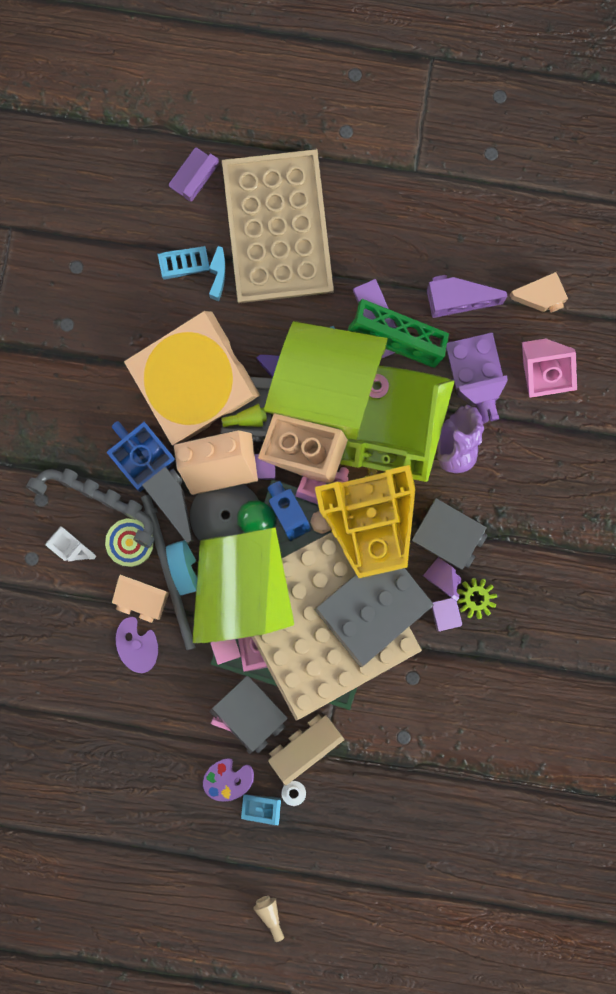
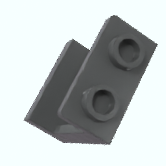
[221,377,272,443]
[411,498,487,570]
[209,675,288,754]

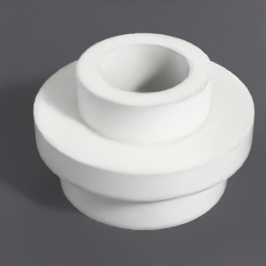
[282,781,306,806]

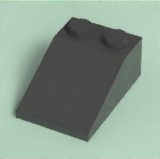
[142,467,194,545]

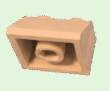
[112,575,169,623]

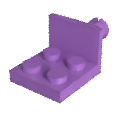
[446,333,507,423]

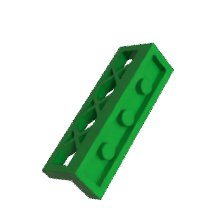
[348,299,449,368]

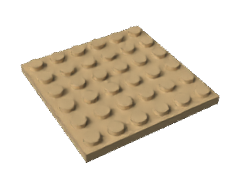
[252,532,422,720]

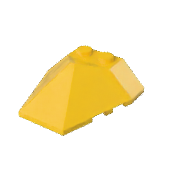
[315,465,415,578]

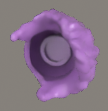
[437,405,484,473]

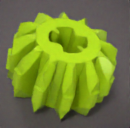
[457,578,497,619]

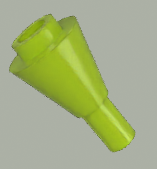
[221,403,267,427]

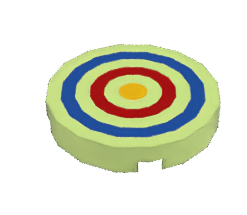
[105,519,154,567]

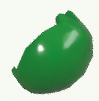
[237,500,276,533]

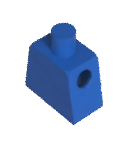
[268,481,311,541]

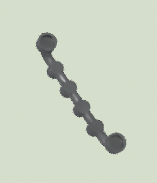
[26,468,155,548]

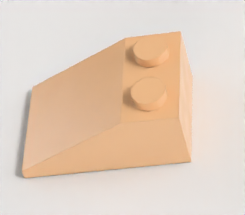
[258,413,348,484]

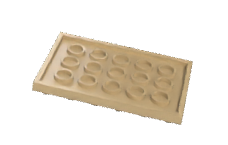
[222,149,334,303]

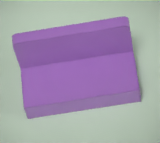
[169,148,219,202]

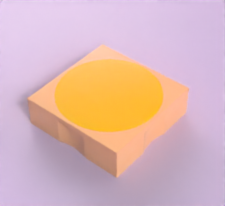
[124,311,260,445]

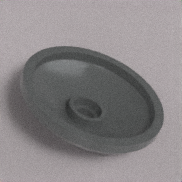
[190,484,258,541]

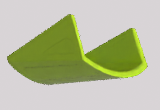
[264,321,388,440]
[340,365,455,482]
[193,527,294,643]

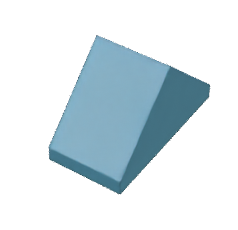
[241,794,281,825]

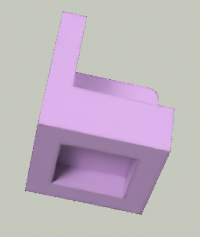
[431,598,462,632]

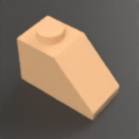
[510,272,568,313]

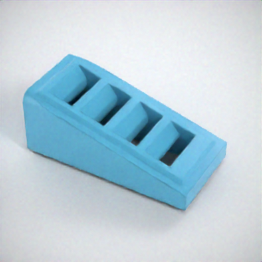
[158,246,210,280]

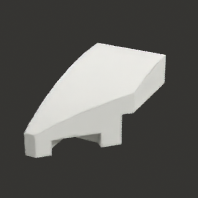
[45,526,96,561]

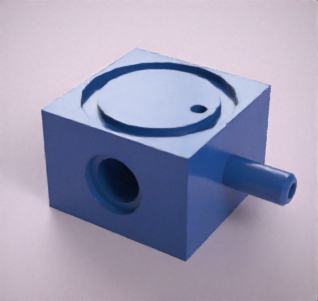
[107,421,176,492]

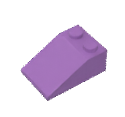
[427,275,507,318]

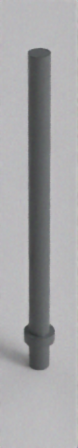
[141,495,196,650]

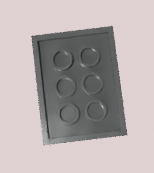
[314,568,434,667]

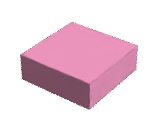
[210,639,241,664]

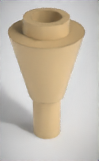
[253,896,284,942]

